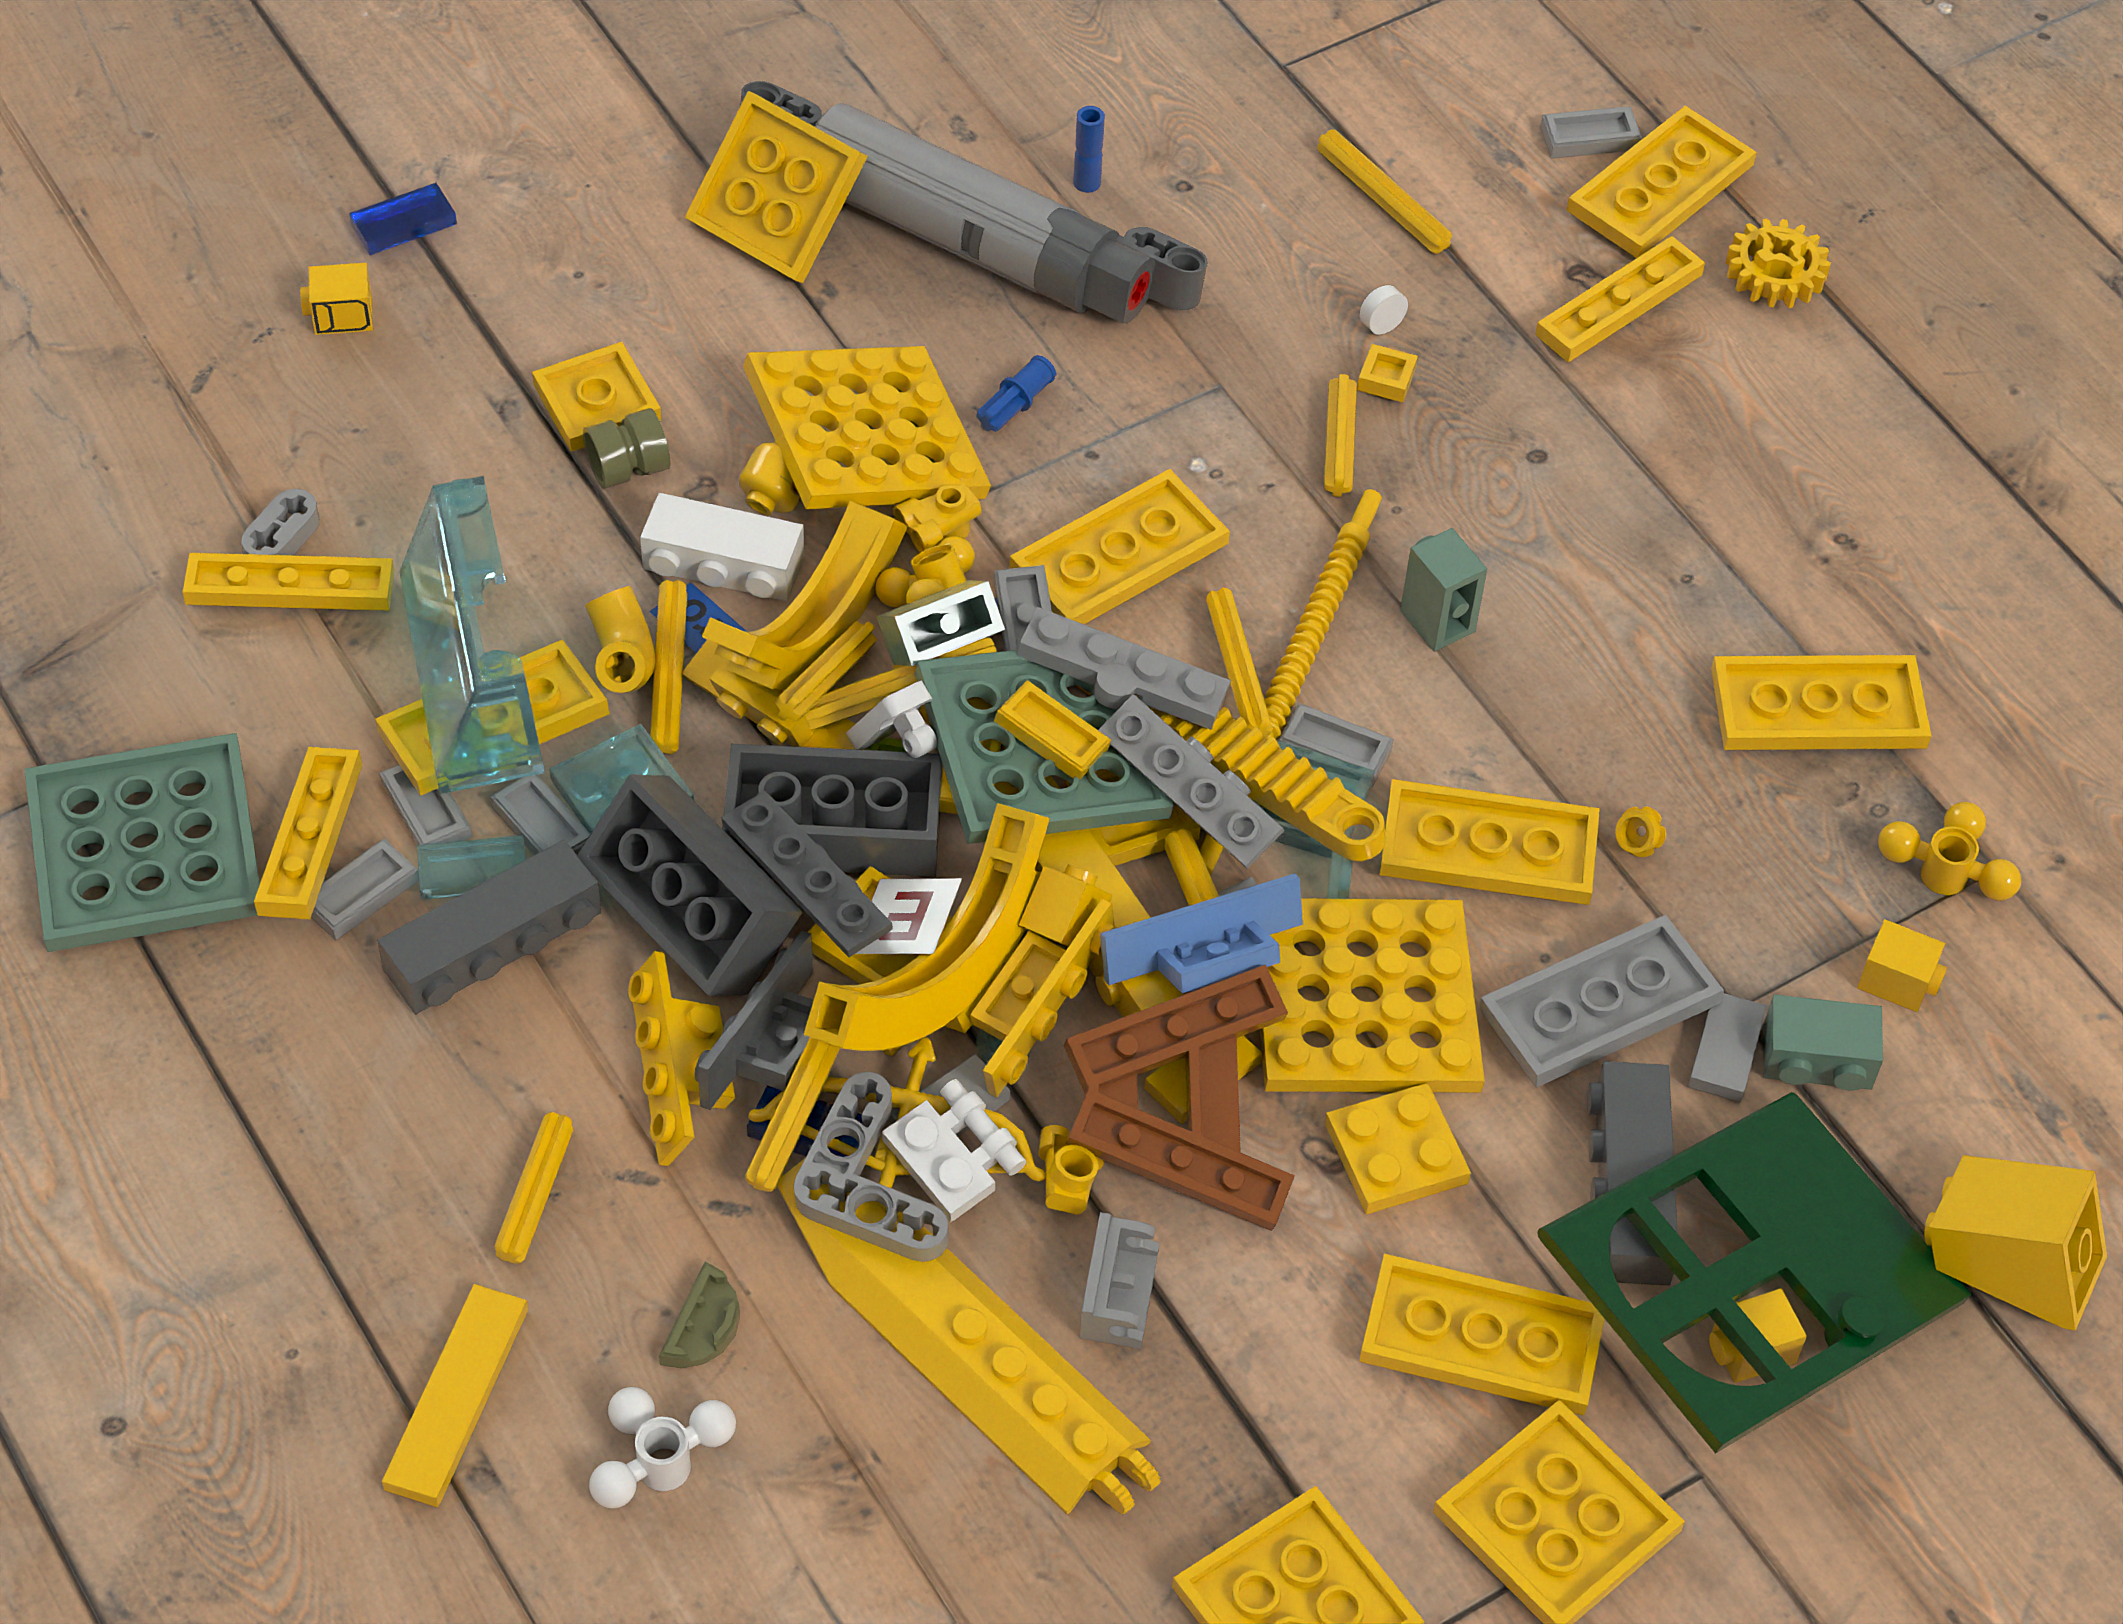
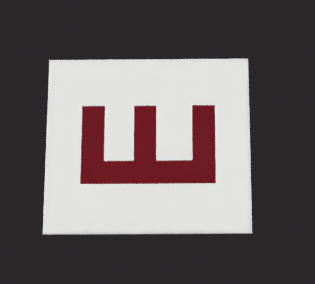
[855,878,962,954]

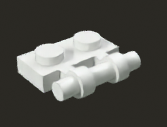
[882,1079,1026,1222]

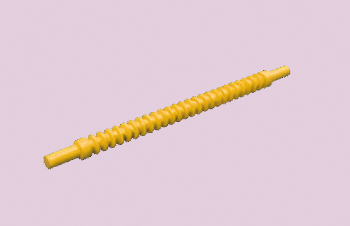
[1199,489,1382,875]

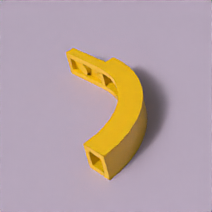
[702,501,908,690]

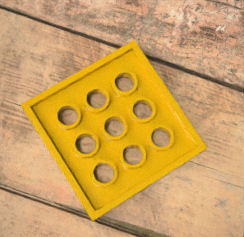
[743,346,991,509]
[1260,898,1485,1093]

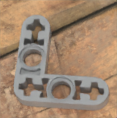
[794,1071,949,1262]

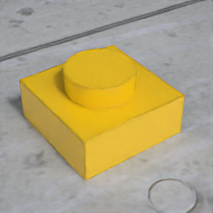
[1357,344,1418,403]

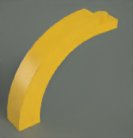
[804,803,1050,1051]

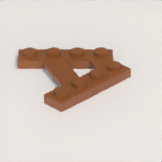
[1063,964,1295,1231]

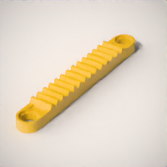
[1074,685,1386,861]

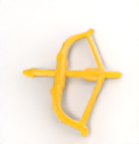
[748,1038,1046,1189]

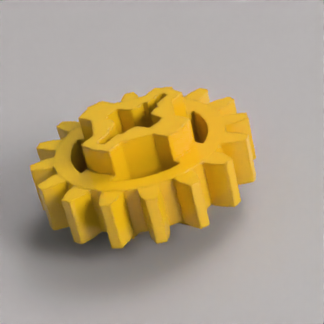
[1725,218,1831,308]

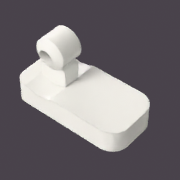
[846,680,937,758]

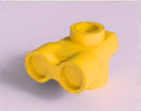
[893,483,982,552]
[1038,1125,1104,1215]

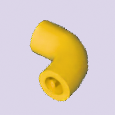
[585,585,655,693]

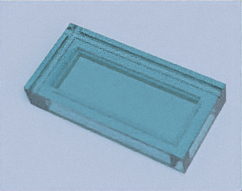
[417,835,526,900]

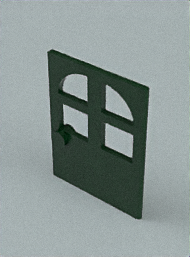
[1537,1092,1971,1454]

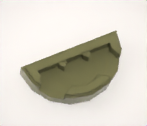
[659,1261,740,1368]

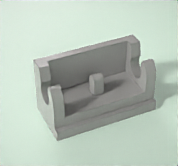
[1079,1212,1159,1349]

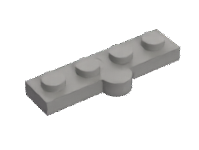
[1017,607,1231,730]

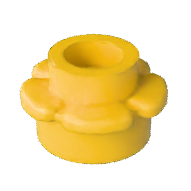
[1615,806,1666,857]

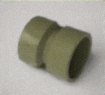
[583,408,671,489]

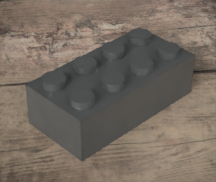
[722,743,942,877]
[577,774,803,996]

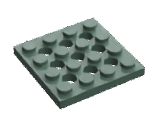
[915,650,1174,844]
[24,733,260,952]

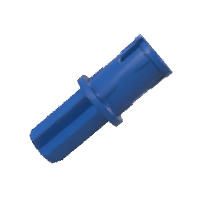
[976,355,1056,432]

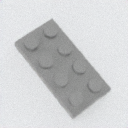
[1480,914,1724,1088]

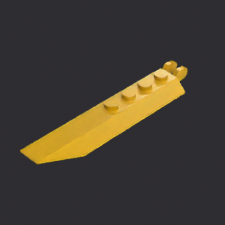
[777,1158,1161,1515]

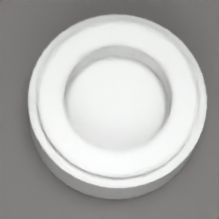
[1360,285,1408,335]

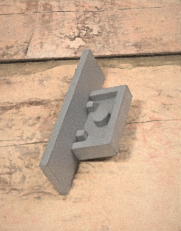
[1098,694,1284,869]

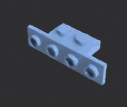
[1100,873,1303,994]

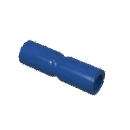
[1073,106,1105,193]

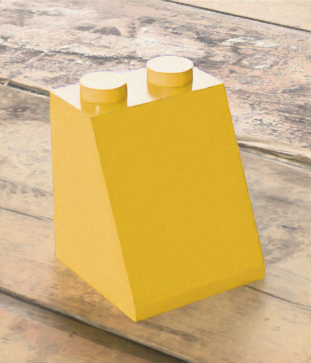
[1924,1155,2107,1331]

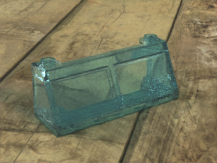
[399,476,545,794]

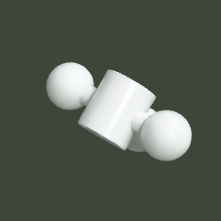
[589,1387,736,1509]

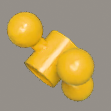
[875,536,975,607]
[1878,802,2022,901]

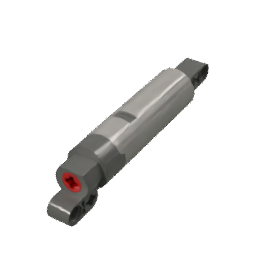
[740,81,1208,324]

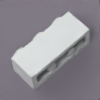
[640,493,804,601]

